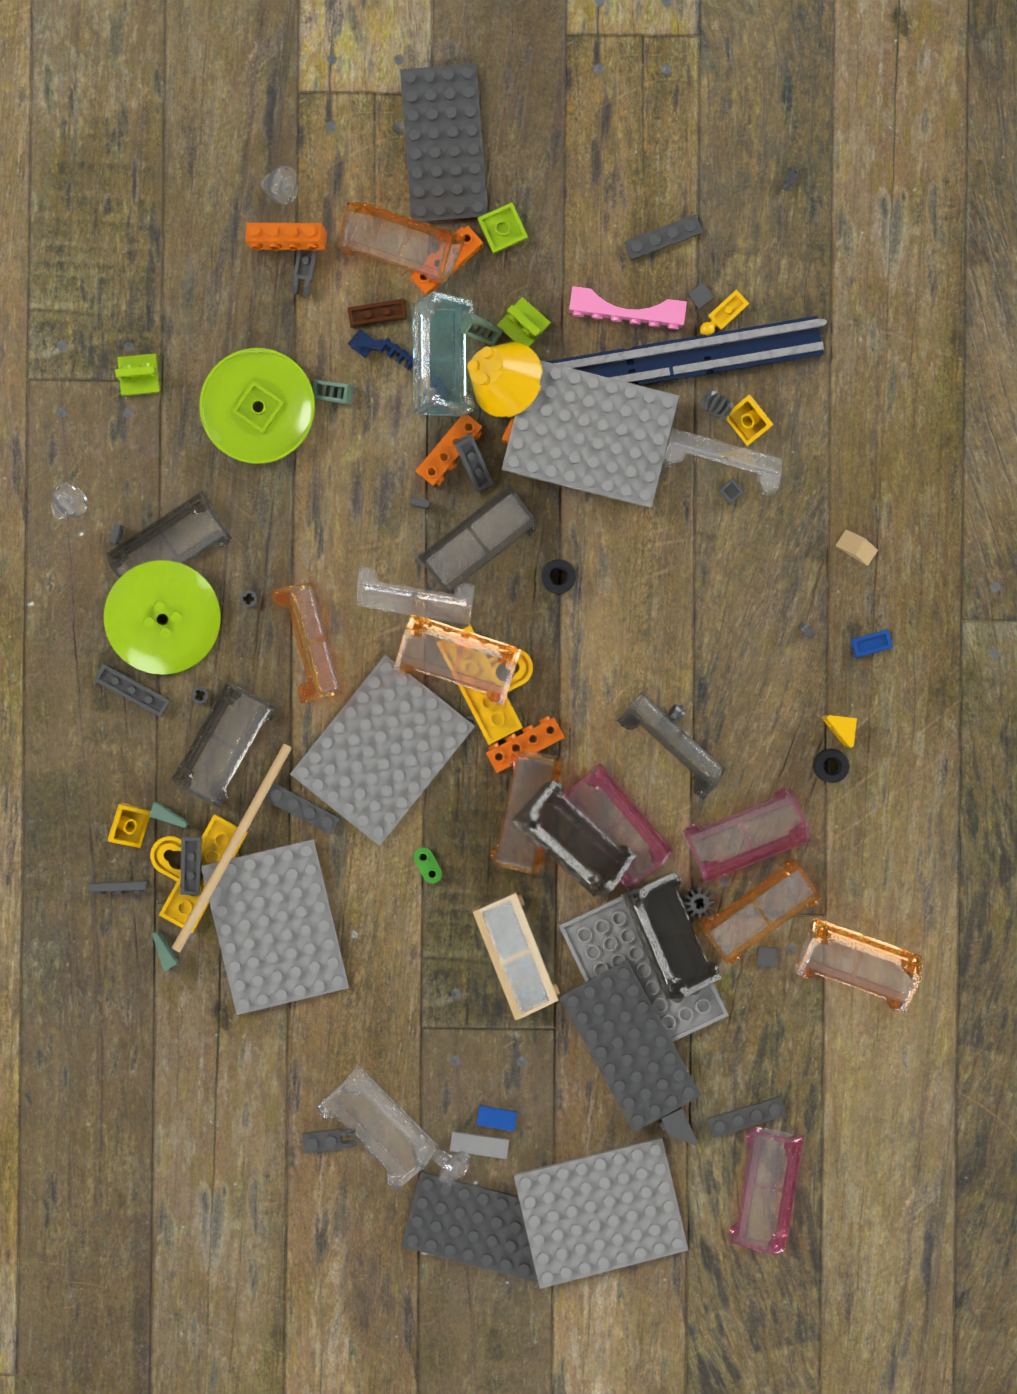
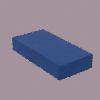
[850,629,893,658]
[476,1105,517,1131]

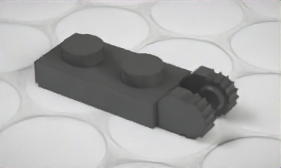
[292,250,319,297]
[302,1128,357,1153]

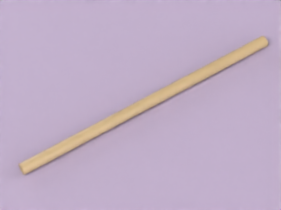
[172,744,292,953]

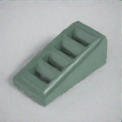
[459,311,503,346]
[312,379,354,405]
[149,801,190,828]
[152,930,180,972]

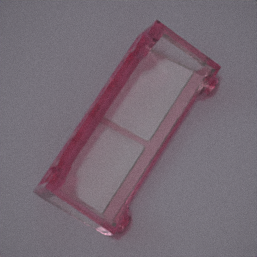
[556,763,673,889]
[683,787,810,883]
[729,1127,805,1255]

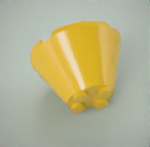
[467,342,543,417]

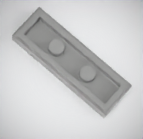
[450,1131,509,1159]

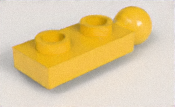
[700,289,749,336]

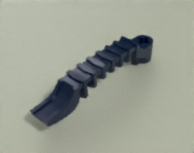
[347,329,462,418]

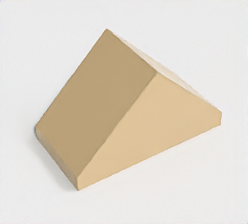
[835,530,878,566]

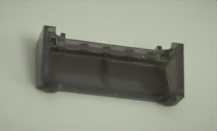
[512,780,636,896]
[621,871,721,999]

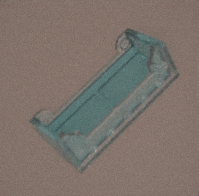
[413,292,474,417]

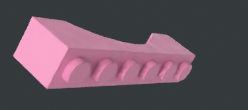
[569,286,687,330]

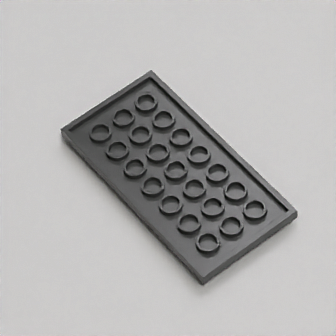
[400,64,488,224]
[560,959,701,1132]
[401,1171,538,1282]

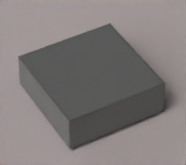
[687,282,714,310]
[718,478,745,505]
[410,497,431,509]
[109,523,125,545]
[756,946,778,968]

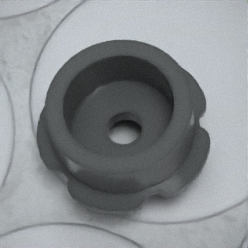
[668,704,685,722]

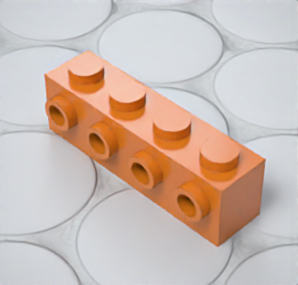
[245,223,327,251]
[410,226,484,297]
[415,412,483,488]
[486,716,565,773]

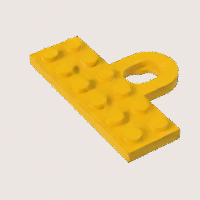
[437,625,533,745]
[150,814,248,933]

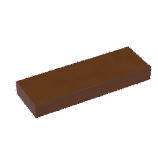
[348,299,407,328]

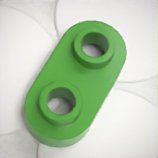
[414,847,442,884]

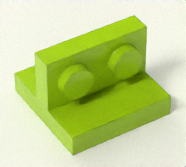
[497,297,551,347]
[115,354,160,396]

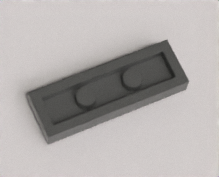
[453,433,494,493]
[180,836,202,895]
[88,880,149,895]

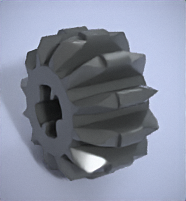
[699,390,734,420]
[682,886,716,919]

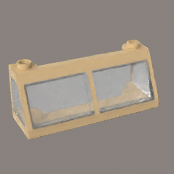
[473,891,560,1020]

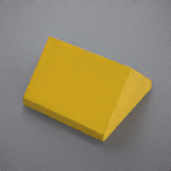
[726,394,774,446]
[821,715,857,748]
[107,803,151,848]

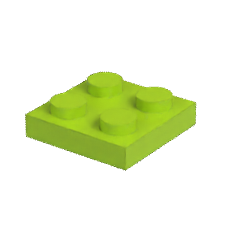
[477,202,528,254]

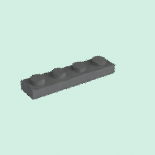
[624,214,702,261]
[94,663,171,717]
[264,782,340,835]
[707,1096,786,1138]

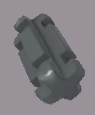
[781,167,798,191]

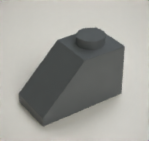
[658,1107,698,1145]

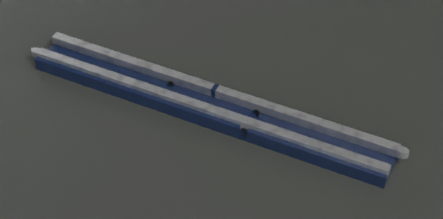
[546,316,827,386]

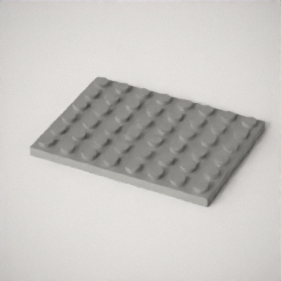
[502,360,679,508]
[290,655,475,846]
[201,839,349,1015]
[559,876,729,1042]
[513,1137,688,1289]

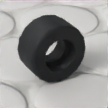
[542,559,576,594]
[813,748,850,783]

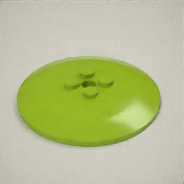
[199,348,315,464]
[104,560,221,674]

